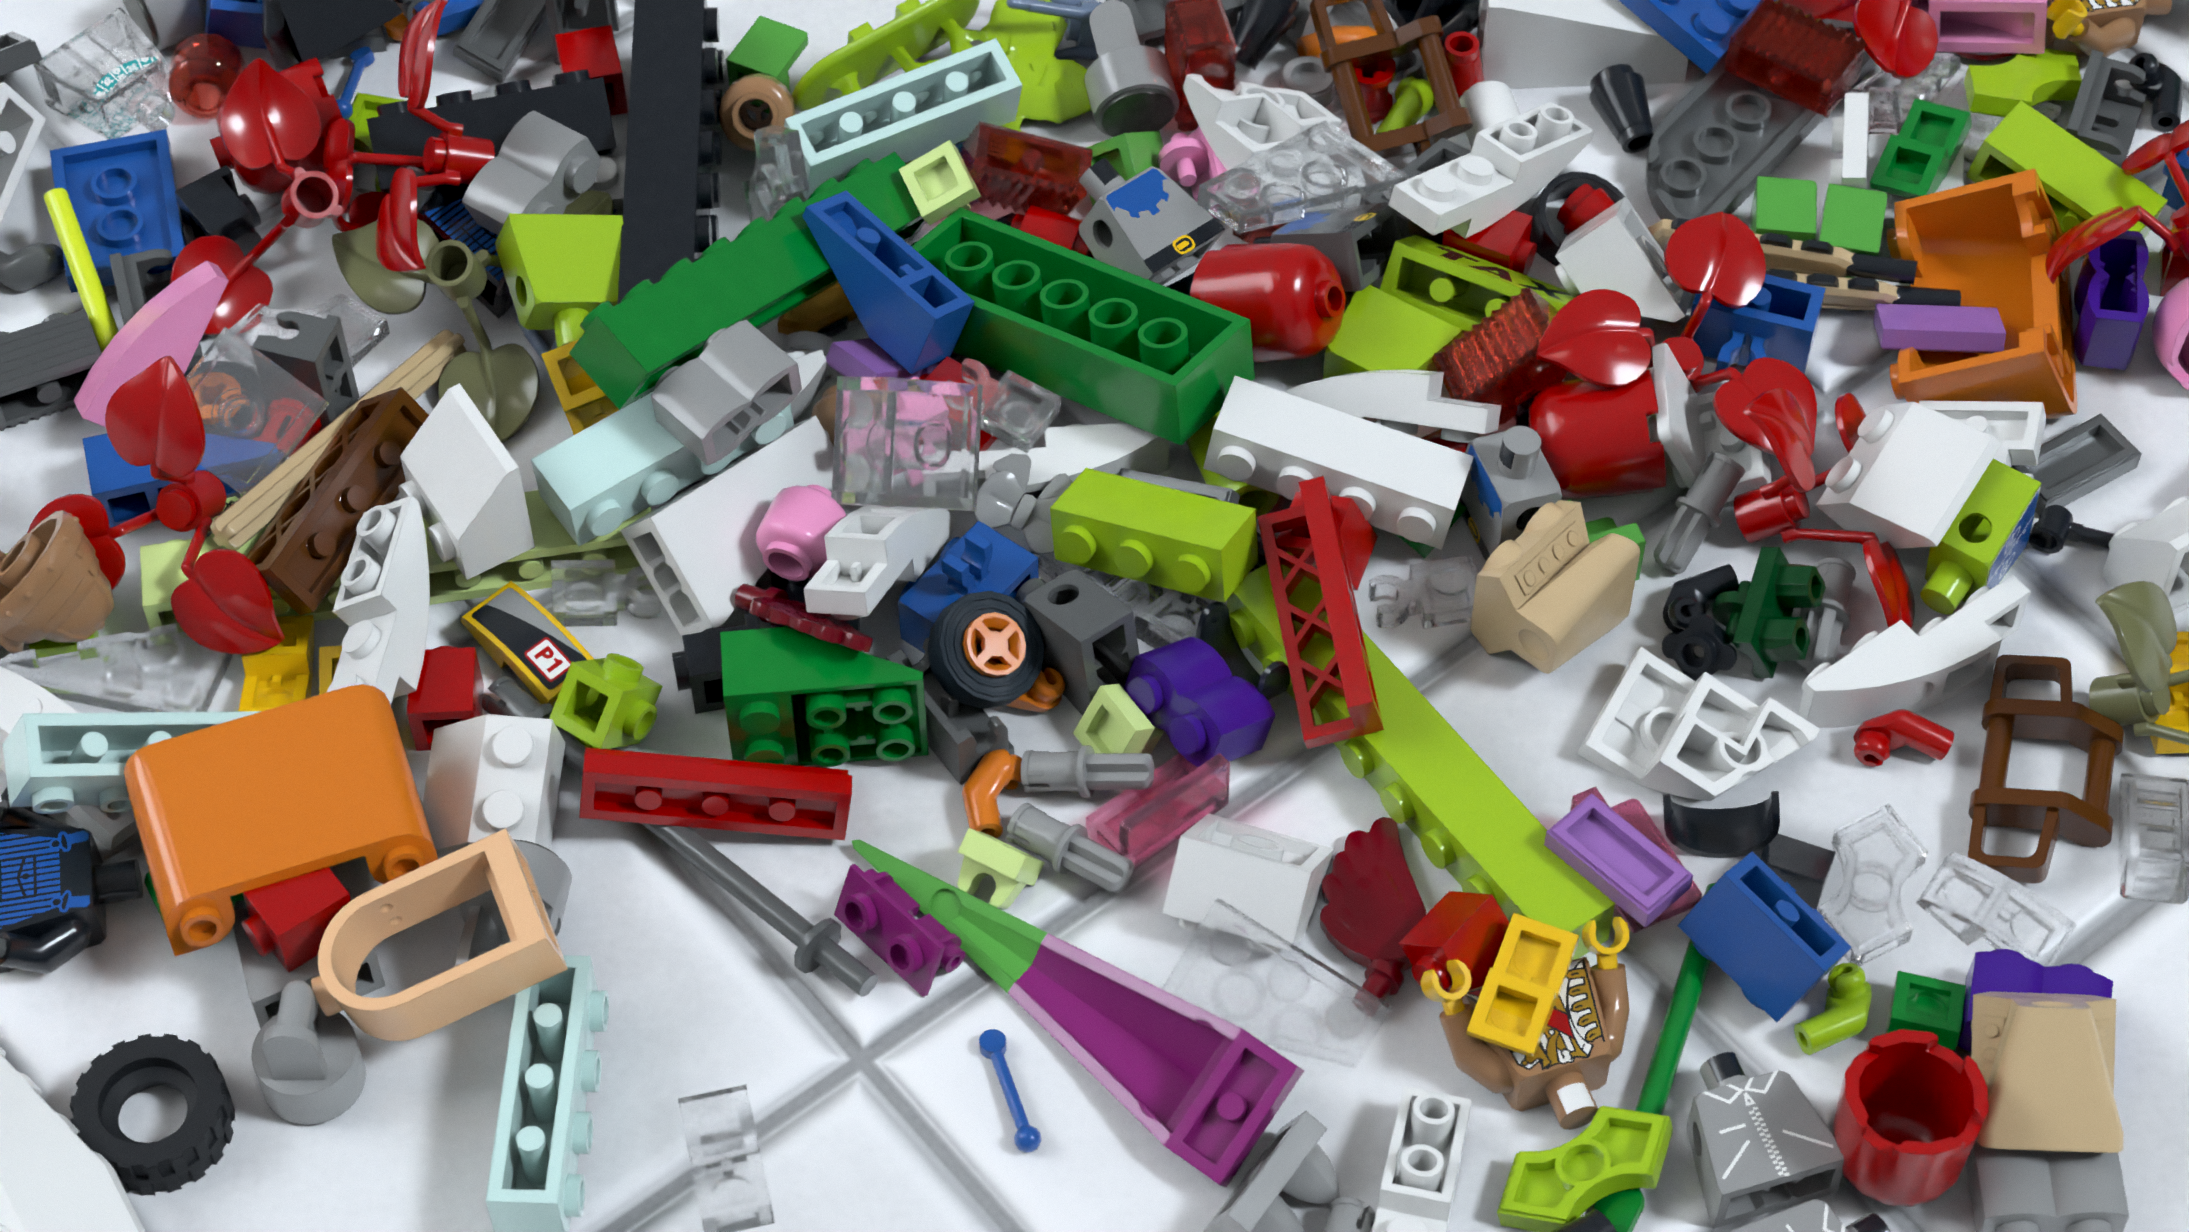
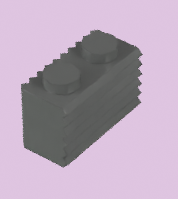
[0,309,102,431]

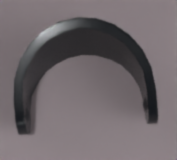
[1526,172,1625,266]
[1195,601,1290,701]
[1663,791,1780,858]

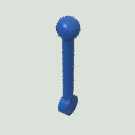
[336,47,375,119]
[979,1029,1042,1153]

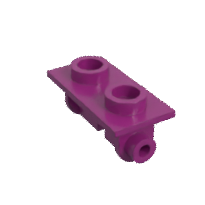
[834,864,966,997]

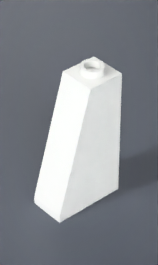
[1476,0,1688,89]
[620,415,846,637]

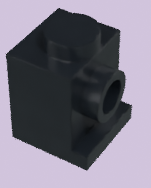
[174,165,262,257]
[672,613,760,714]

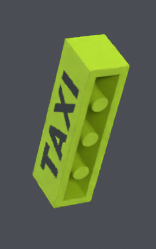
[1380,235,1575,364]

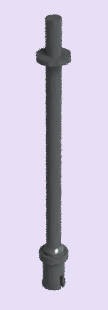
[482,676,878,997]

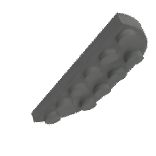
[1645,19,1876,220]

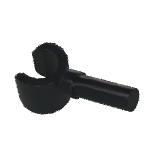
[2029,505,2114,554]

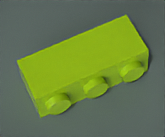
[1966,100,2168,257]
[1050,468,1259,603]

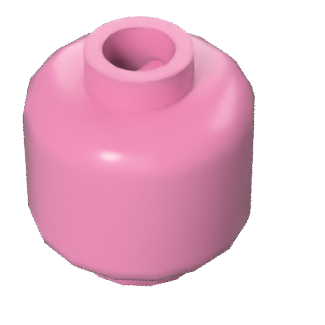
[756,485,847,581]

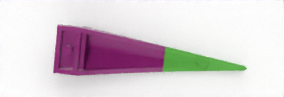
[852,839,1304,1188]

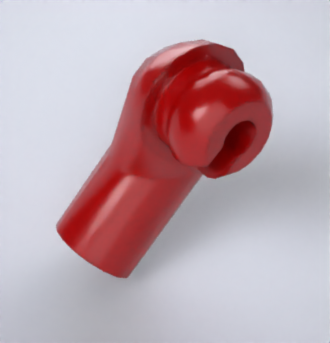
[1853,709,1954,767]

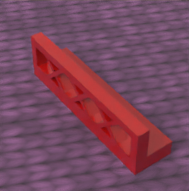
[1257,476,1384,749]
[579,747,852,840]

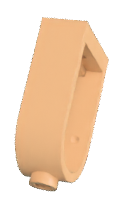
[311,828,568,1041]

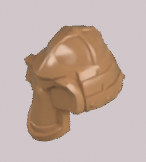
[0,510,114,654]

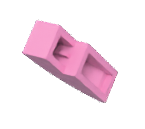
[1910,0,2047,54]
[73,261,229,427]

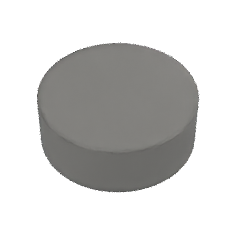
[1279,56,1336,108]

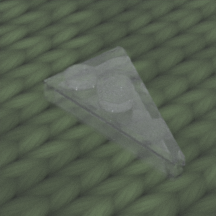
[0,623,234,712]

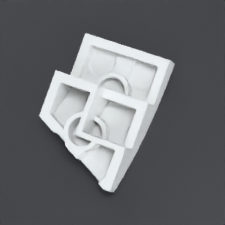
[1183,74,1365,223]
[1577,647,1821,801]

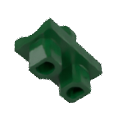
[1712,547,1826,678]

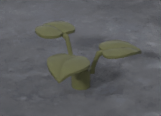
[332,190,614,443]
[2089,581,2189,745]

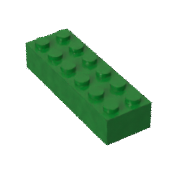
[911,207,1255,445]

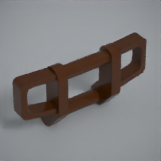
[1309,0,1473,195]
[1968,654,2124,884]

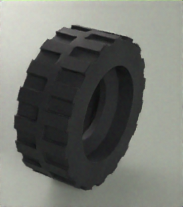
[70,1033,235,1195]

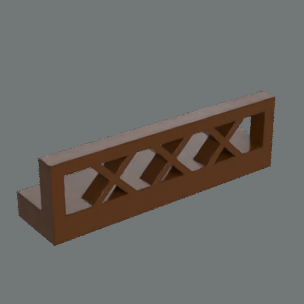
[246,387,429,616]

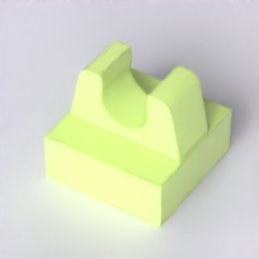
[898,140,981,225]
[1073,683,1163,754]
[958,828,1045,909]

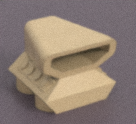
[1470,500,1640,674]
[1971,992,2124,1153]

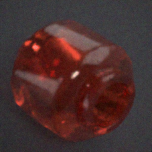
[168,33,246,119]

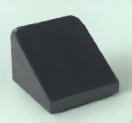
[1760,834,1836,910]

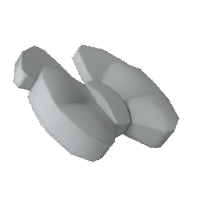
[974,453,1073,555]

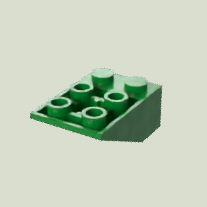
[720,627,929,767]

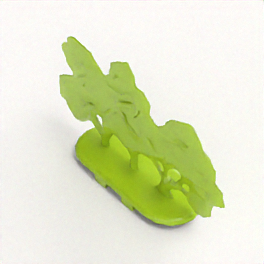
[784,0,1092,185]

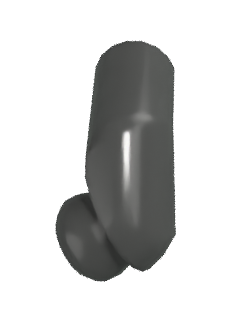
[0,243,65,291]

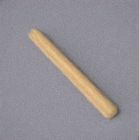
[210,329,467,550]

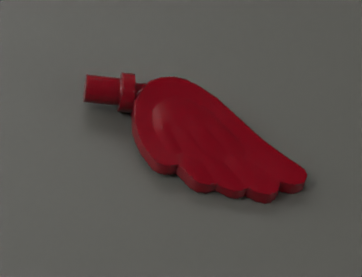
[735,584,873,653]
[1320,817,1426,1016]

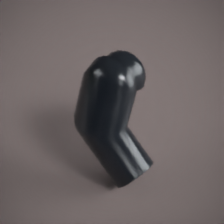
[2128,53,2184,132]
[1662,564,1739,633]

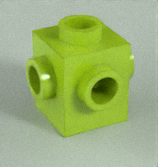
[549,653,663,749]

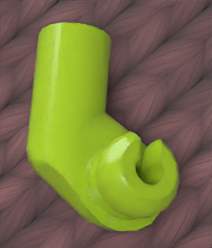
[1375,77,1435,134]
[1794,963,1872,1055]

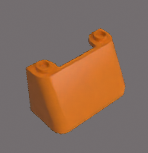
[1887,168,2077,420]
[124,684,438,957]

